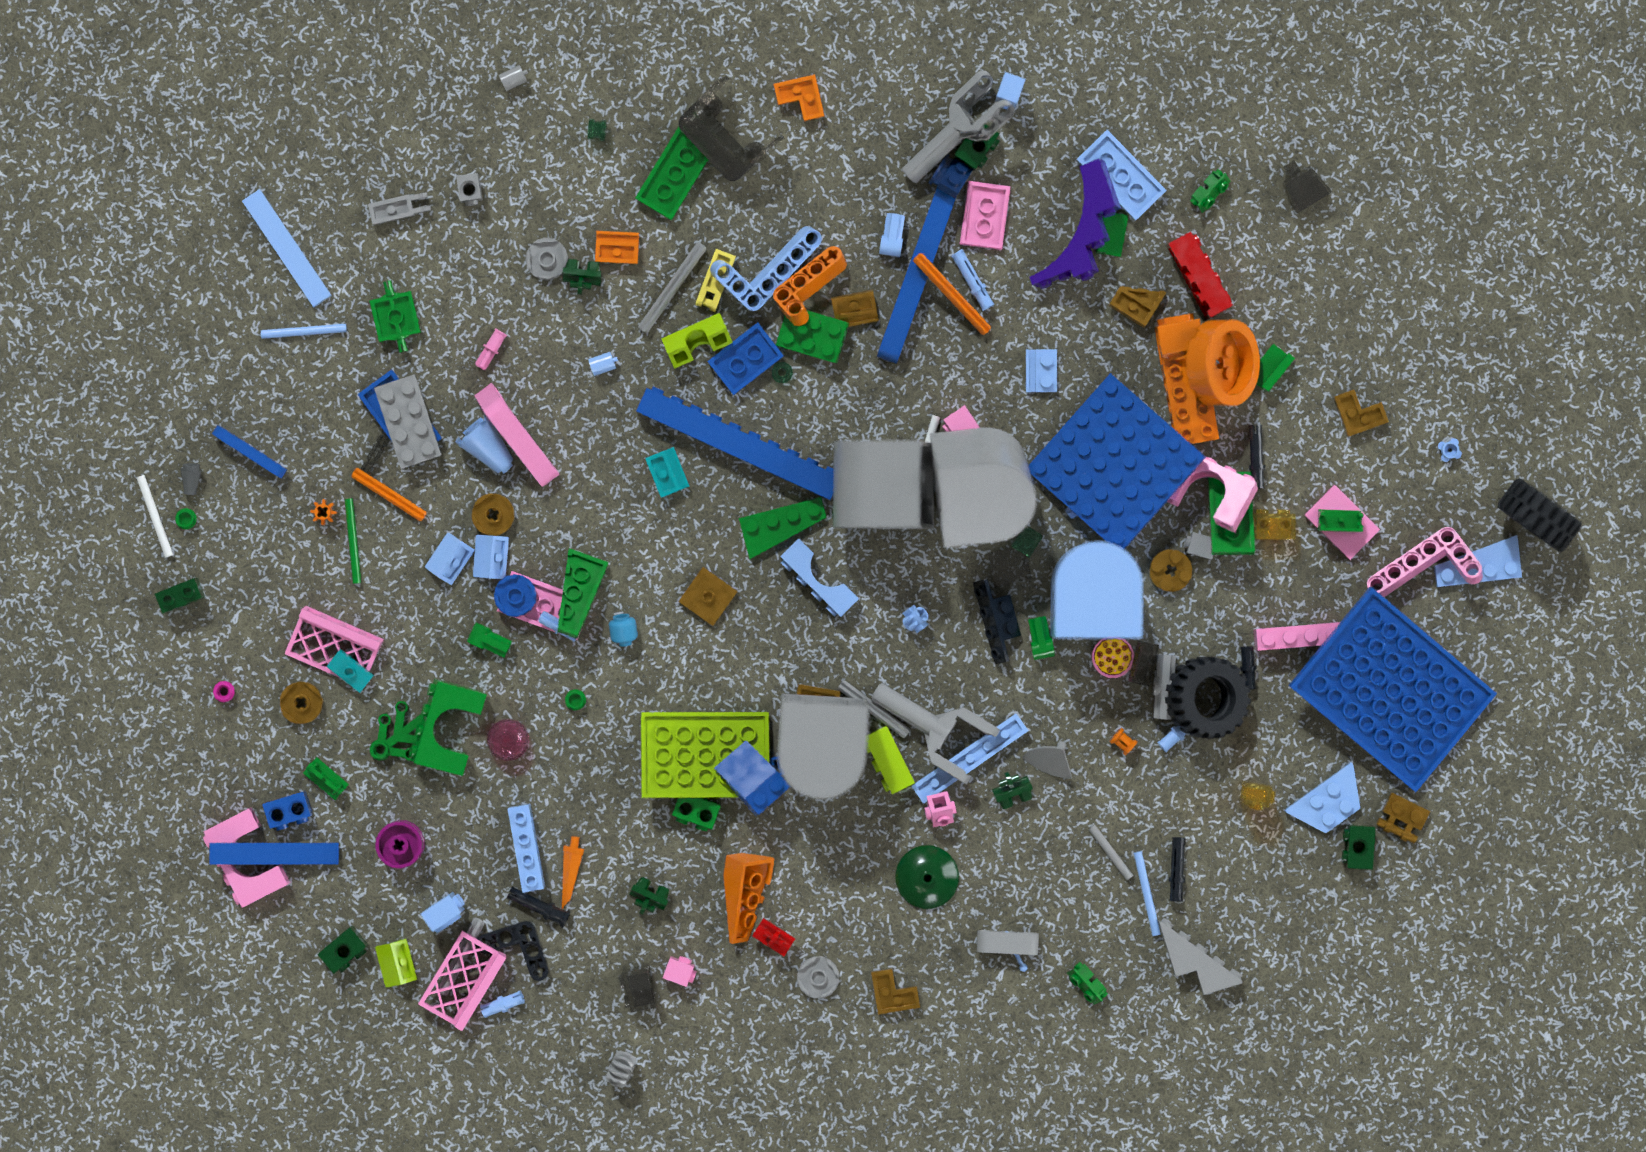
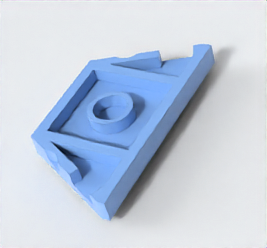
[1285,762,1360,833]

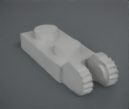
[368,193,431,225]

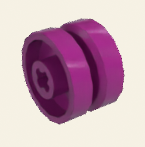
[375,820,425,868]

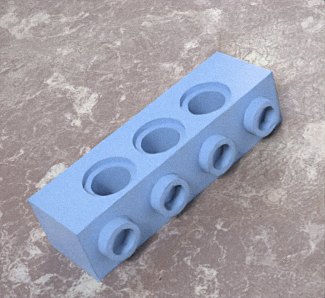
[508,803,545,893]

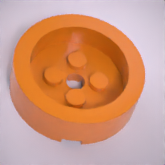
[1186,320,1260,406]

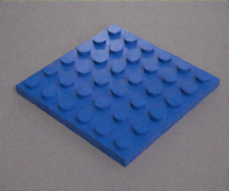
[1028,373,1206,550]

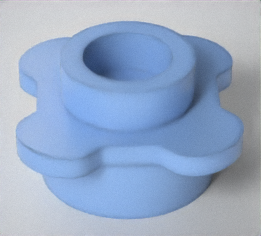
[1438,438,1462,462]

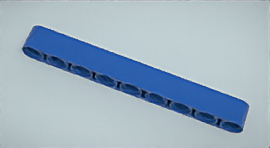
[877,186,956,364]

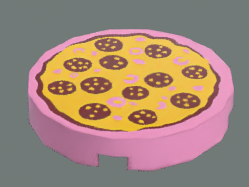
[1092,638,1134,678]

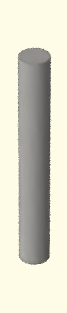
[1088,825,1133,880]

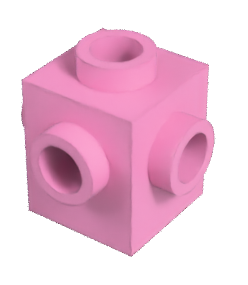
[924,791,956,827]

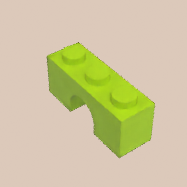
[661,313,733,369]

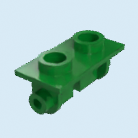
[1190,169,1231,213]
[303,757,349,800]
[1067,962,1108,1005]

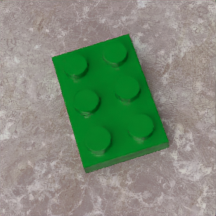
[776,310,849,364]

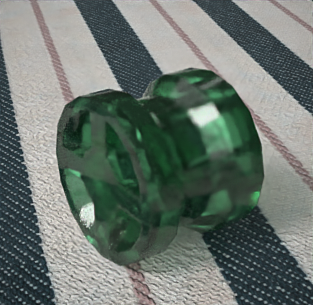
[587,118,607,141]

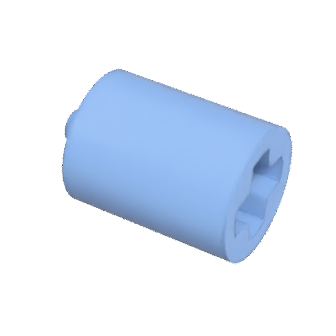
[588,352,618,376]

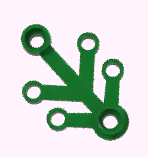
[370,701,423,760]

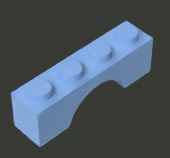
[780,538,859,617]

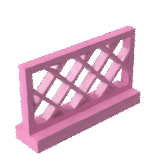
[285,606,384,678]
[418,931,506,1031]

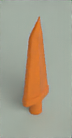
[562,836,584,909]

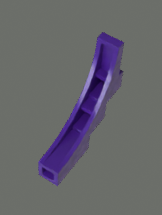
[1029,158,1121,289]

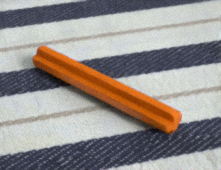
[351,468,426,521]

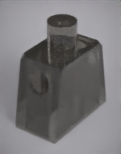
[1282,160,1332,215]

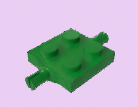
[369,280,421,353]

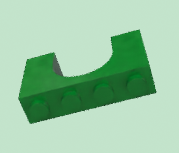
[409,678,487,776]

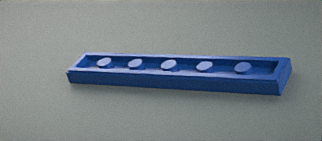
[209,843,339,865]

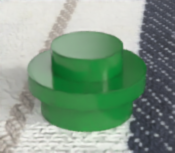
[175,508,197,529]
[565,689,586,711]

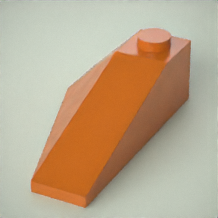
[724,853,775,944]

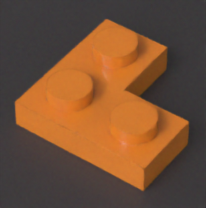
[774,74,825,121]

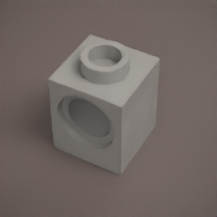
[456,173,483,206]
[1183,532,1213,560]

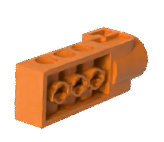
[1155,313,1219,444]

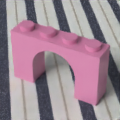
[1167,457,1258,533]
[203,807,290,908]

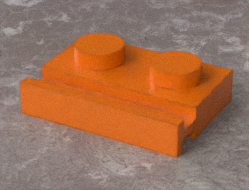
[595,231,639,264]

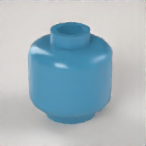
[608,614,638,647]

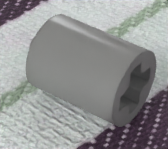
[499,65,528,91]

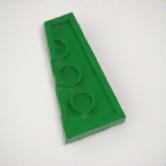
[739,497,826,560]

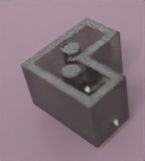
[619,964,657,1012]

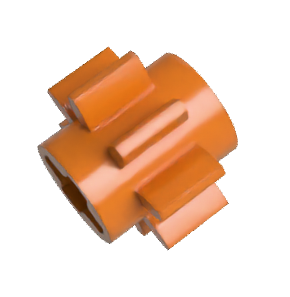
[310,499,338,525]

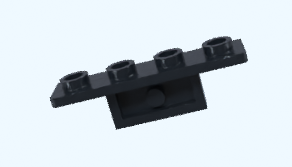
[973,579,1021,664]

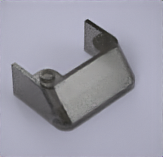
[678,76,785,181]

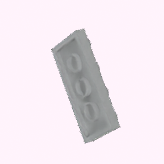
[374,374,442,469]

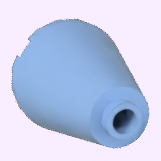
[456,414,513,474]

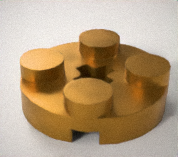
[472,494,514,536]
[1149,549,1192,592]
[280,681,323,724]

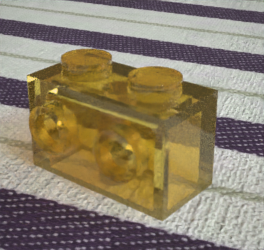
[1253,509,1296,540]
[1240,780,1275,811]

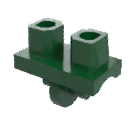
[562,259,602,295]
[992,772,1033,809]
[629,877,669,915]

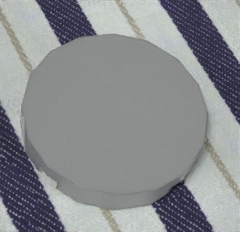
[525,238,568,280]
[797,956,839,999]

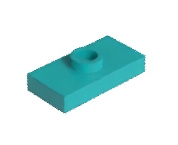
[326,649,374,693]

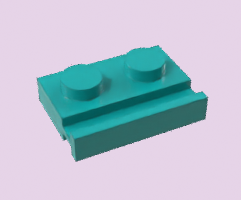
[645,447,690,498]

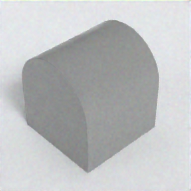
[930,428,1036,548]
[833,441,934,529]
[778,693,869,799]

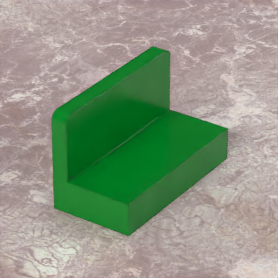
[1096,213,1128,257]
[1256,344,1295,392]

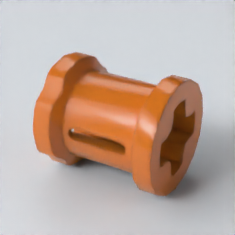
[1109,728,1138,756]

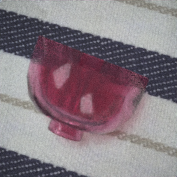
[487,719,530,761]

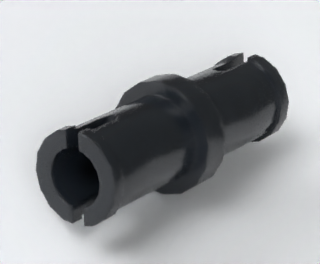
[1240,646,1257,690]

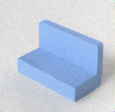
[425,532,475,585]
[473,535,509,579]

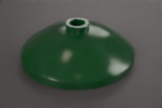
[895,845,959,909]

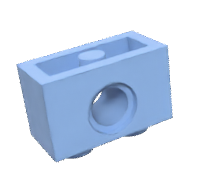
[995,72,1025,110]

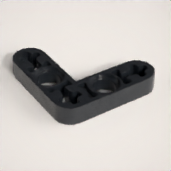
[476,921,549,981]

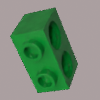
[672,798,721,832]

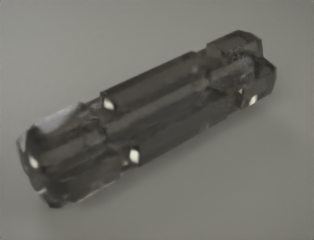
[361,434,390,474]

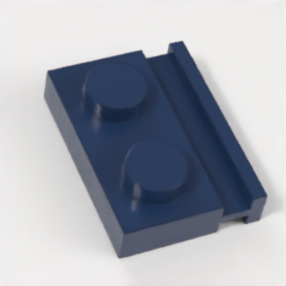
[929,154,973,199]

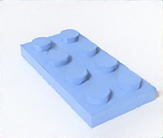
[1076,130,1167,221]

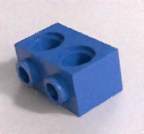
[262,791,313,831]

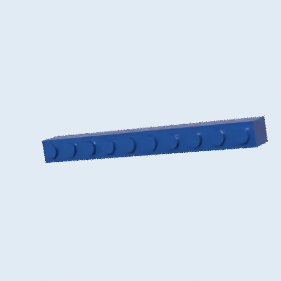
[636,386,833,500]

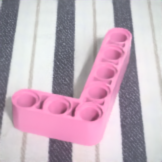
[474,383,560,487]
[1367,527,1483,597]

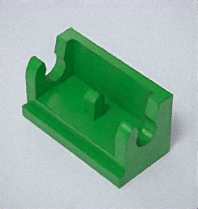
[1317,509,1363,532]

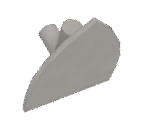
[1022,741,1072,779]

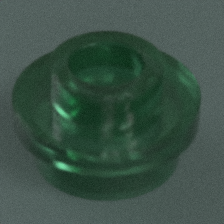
[772,362,793,383]

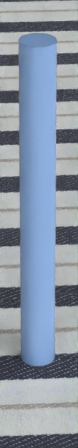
[261,324,347,339]
[1134,851,1161,936]

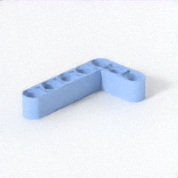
[710,226,822,311]

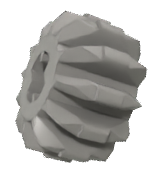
[606,1050,637,1088]

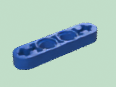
[212,425,287,479]

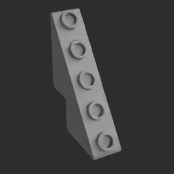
[1158,918,1243,995]

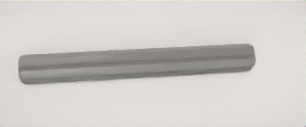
[638,242,706,333]

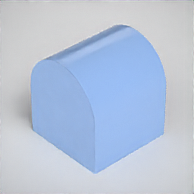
[1050,542,1142,638]

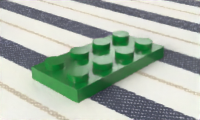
[635,125,716,221]
[1208,472,1255,555]

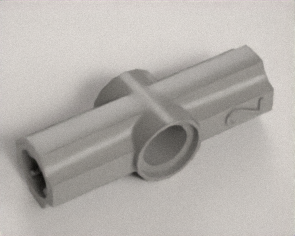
[1153,654,1176,719]

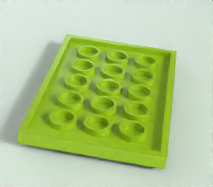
[641,712,769,798]

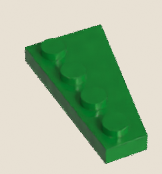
[557,548,609,639]

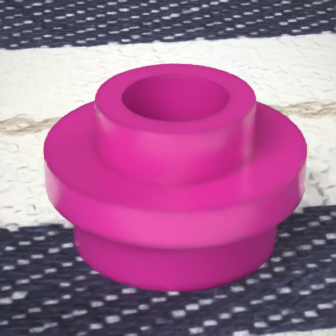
[213,681,235,702]

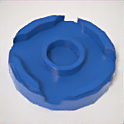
[494,574,537,617]

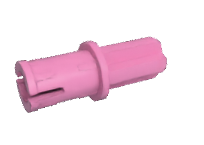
[475,328,507,370]

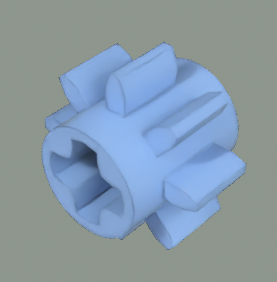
[902,605,929,633]

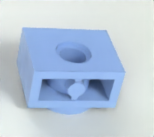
[421,892,465,933]

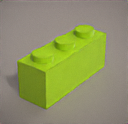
[866,725,915,794]

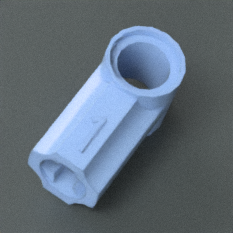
[879,213,905,257]

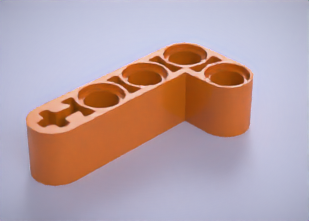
[773,246,847,326]

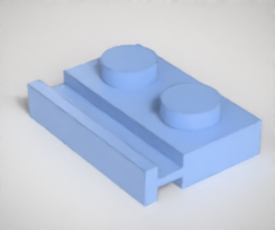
[1026,349,1057,392]

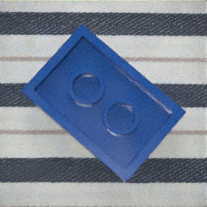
[707,322,784,395]

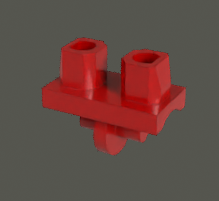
[752,918,796,956]

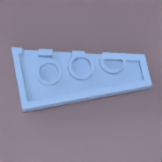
[1434,535,1522,587]

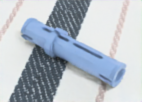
[951,249,995,311]

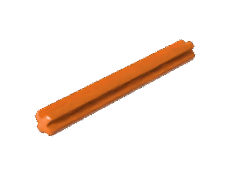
[913,253,991,335]

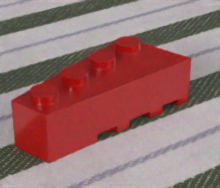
[1167,232,1233,320]

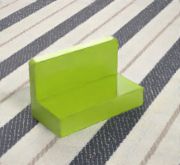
[375,939,417,987]

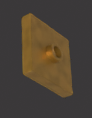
[678,567,738,626]

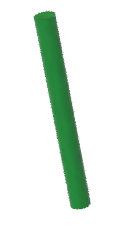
[344,498,361,584]

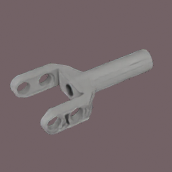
[902,71,1015,184]
[871,683,1000,785]

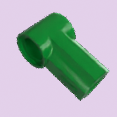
[1028,616,1055,660]
[466,622,512,658]

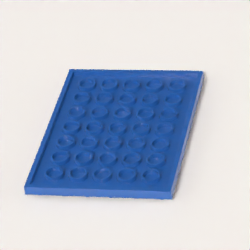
[1288,587,1497,792]

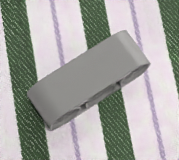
[976,930,1039,955]

